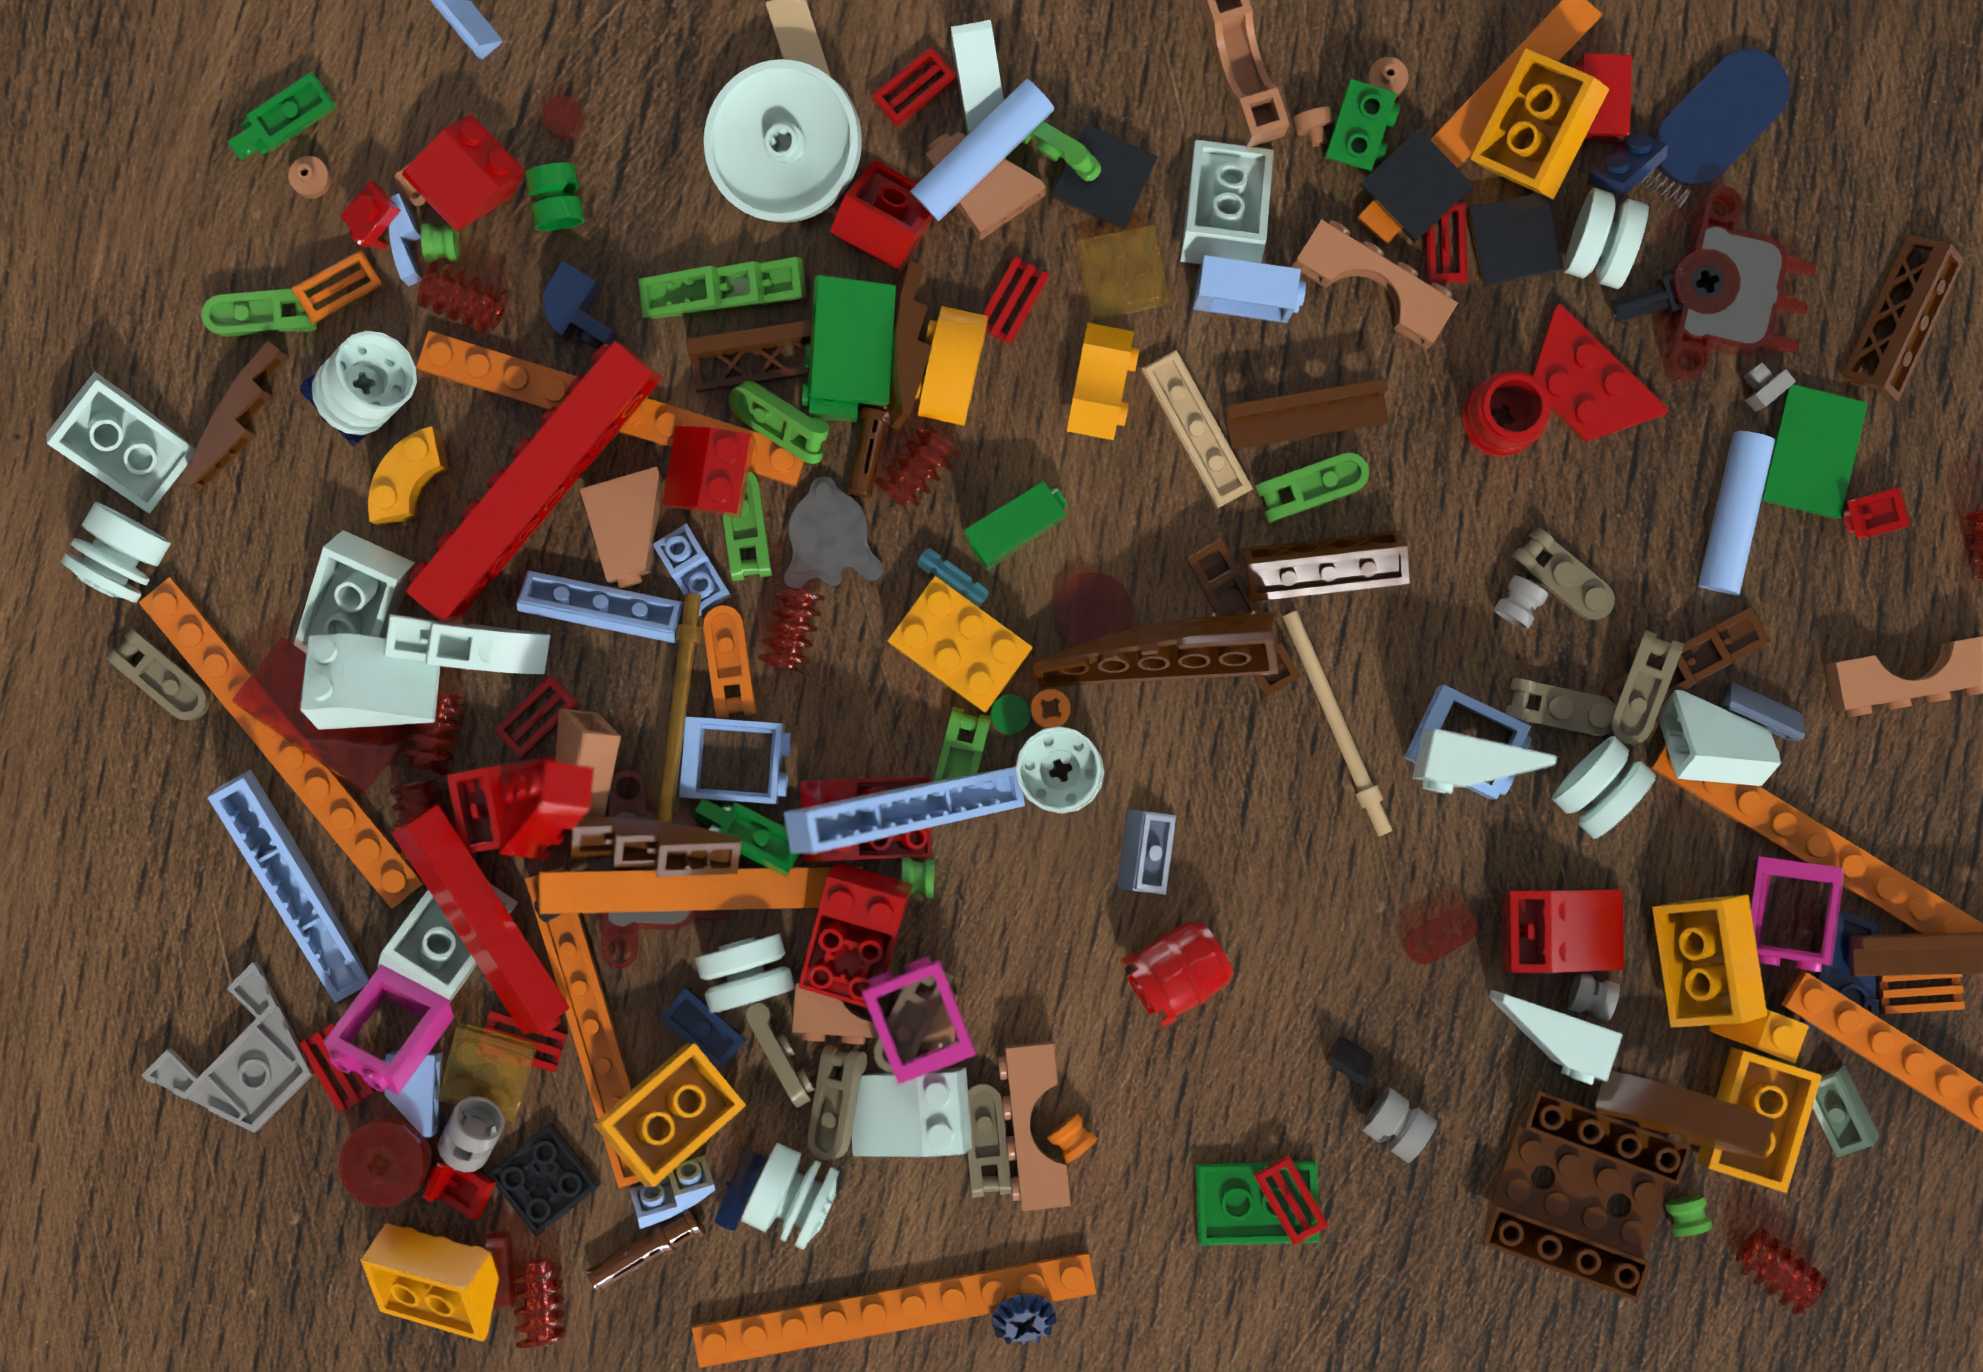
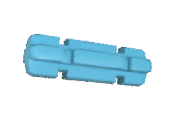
[917,548,989,607]

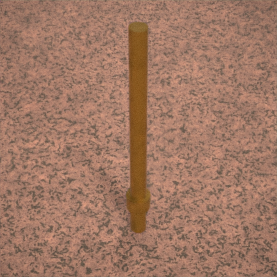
[656,593,701,823]

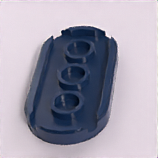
[1654,49,1790,186]

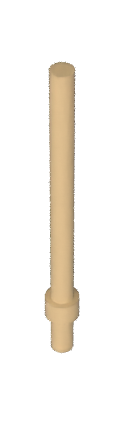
[1283,610,1393,837]

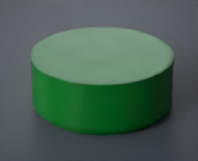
[991,694,1031,735]

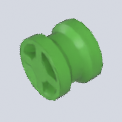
[421,222,460,263]
[901,857,935,898]
[1665,1194,1713,1237]

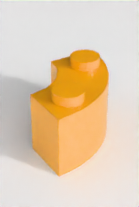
[916,306,988,426]
[1067,323,1139,440]
[368,426,449,526]

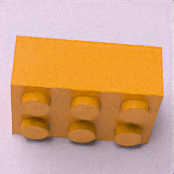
[1470,48,1609,200]
[888,576,1033,714]
[1652,895,1767,1027]
[593,1043,746,1187]
[1696,1047,1822,1193]

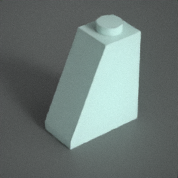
[951,20,1004,135]
[1657,690,1781,786]

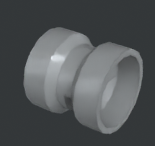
[1494,575,1549,630]
[1567,972,1620,1022]

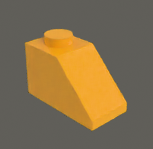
[1707,1009,1809,1063]

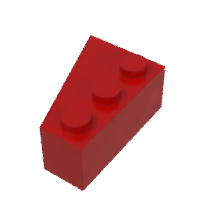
[499,761,594,860]

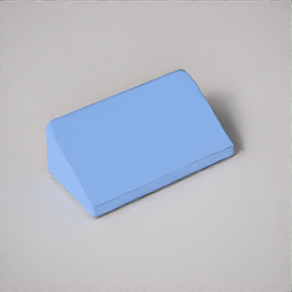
[430,0,502,59]

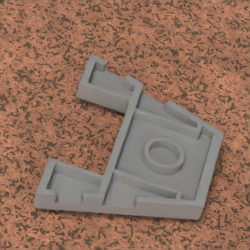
[141,962,315,1133]

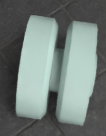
[1563,187,1649,289]
[1551,736,1656,839]
[695,933,795,1013]

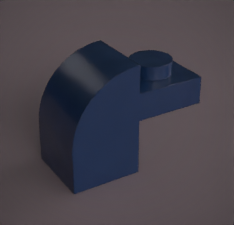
[543,261,618,349]

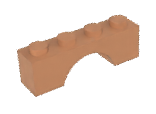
[1198,0,1290,148]
[1292,219,1458,350]
[1824,636,1983,717]
[792,981,958,1050]
[998,1040,1071,1211]

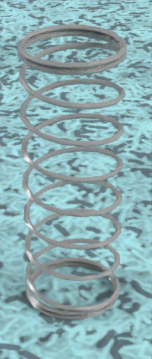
[1639,169,1690,209]

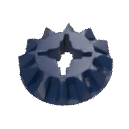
[991,1294,1057,1347]

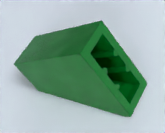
[964,481,1068,571]

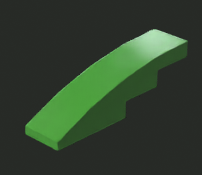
[638,257,807,319]

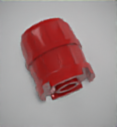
[1460,371,1551,458]
[1120,920,1234,1029]

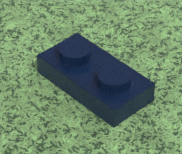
[1588,132,1668,197]
[659,987,747,1071]

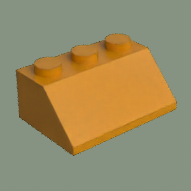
[360,1223,499,1342]

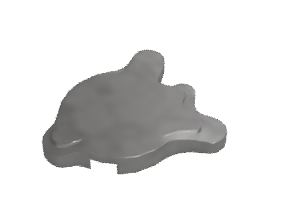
[784,477,884,589]

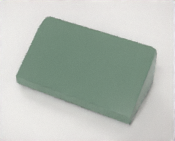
[1812,1065,1879,1158]

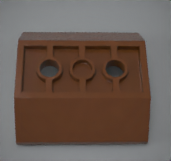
[1482,1090,1692,1301]

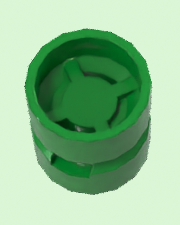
[524,162,585,231]

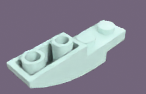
[384,614,550,674]

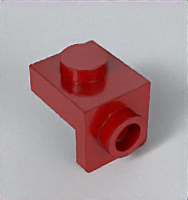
[340,181,401,250]
[1844,487,1911,539]
[423,1161,497,1220]

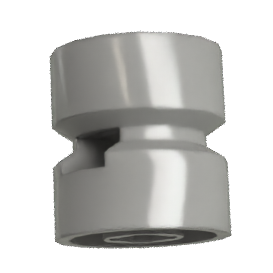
[1360,1087,1437,1163]
[438,1096,505,1172]

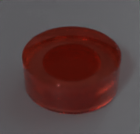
[542,96,584,138]

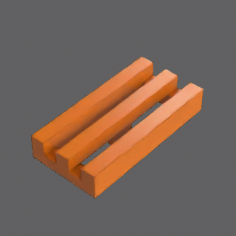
[291,250,382,325]
[1878,974,1965,1014]

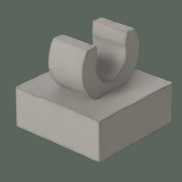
[1743,363,1796,412]

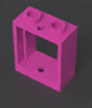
[1751,856,1845,972]
[862,956,976,1085]
[324,965,454,1095]

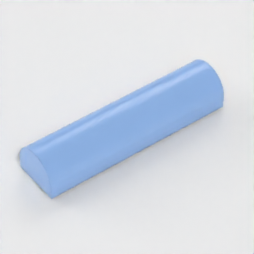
[910,78,1054,222]
[1698,431,1775,596]
[517,570,684,643]

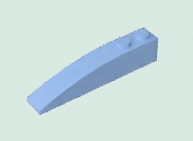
[784,767,1025,853]
[208,769,370,1003]

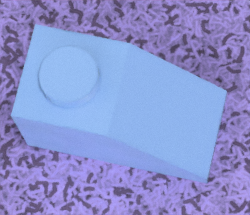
[382,1051,442,1137]

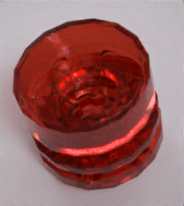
[338,1115,437,1207]

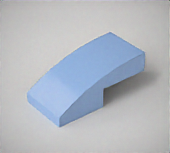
[389,193,423,286]

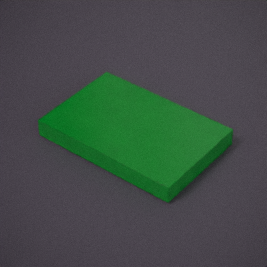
[807,275,896,406]
[1761,384,1868,520]
[1195,1160,1319,1246]

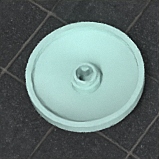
[704,59,862,223]

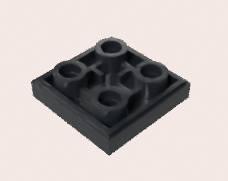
[1052,124,1158,231]
[1359,129,1474,243]
[1467,193,1564,287]
[486,1122,601,1237]

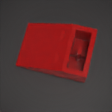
[447,755,570,854]
[800,777,932,861]
[798,862,913,1008]
[1502,889,1624,973]

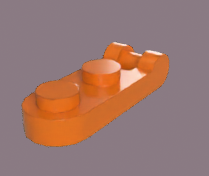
[703,605,757,719]

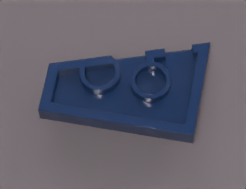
[1799,911,1879,1033]

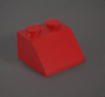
[402,114,526,232]
[830,159,934,270]
[662,426,755,518]

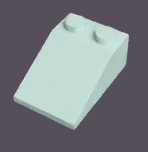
[1180,140,1274,264]
[46,371,196,514]
[293,530,415,654]
[300,633,440,730]
[1412,729,1557,793]
[377,883,518,1003]
[1489,990,1622,1085]
[851,1067,972,1157]

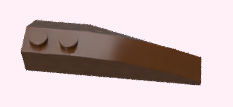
[1033,610,1279,687]

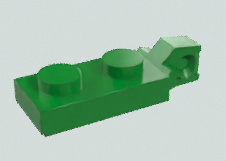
[227,72,337,160]
[693,798,800,877]

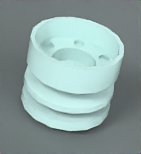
[312,331,417,435]
[60,502,171,603]
[1016,727,1104,814]
[741,1142,840,1250]

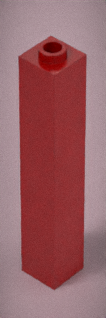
[391,805,570,1035]

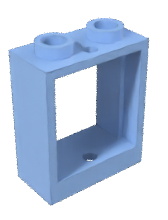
[1193,255,1306,323]
[1404,685,1532,799]
[679,717,791,804]

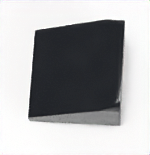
[1325,1036,1373,1085]

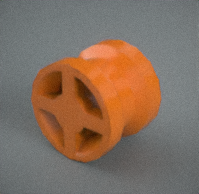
[1030,689,1071,729]
[1047,1113,1098,1164]

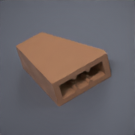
[926,131,1046,240]
[580,466,664,588]
[555,708,621,817]

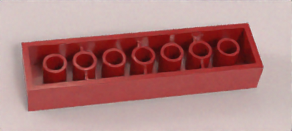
[405,341,664,623]

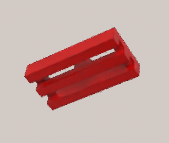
[871,45,957,129]
[1425,202,1468,284]
[982,256,1050,346]
[493,675,580,759]
[478,1010,568,1073]
[298,1022,376,1113]
[1253,1154,1329,1246]

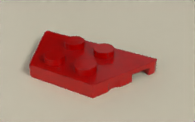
[1532,303,1669,443]

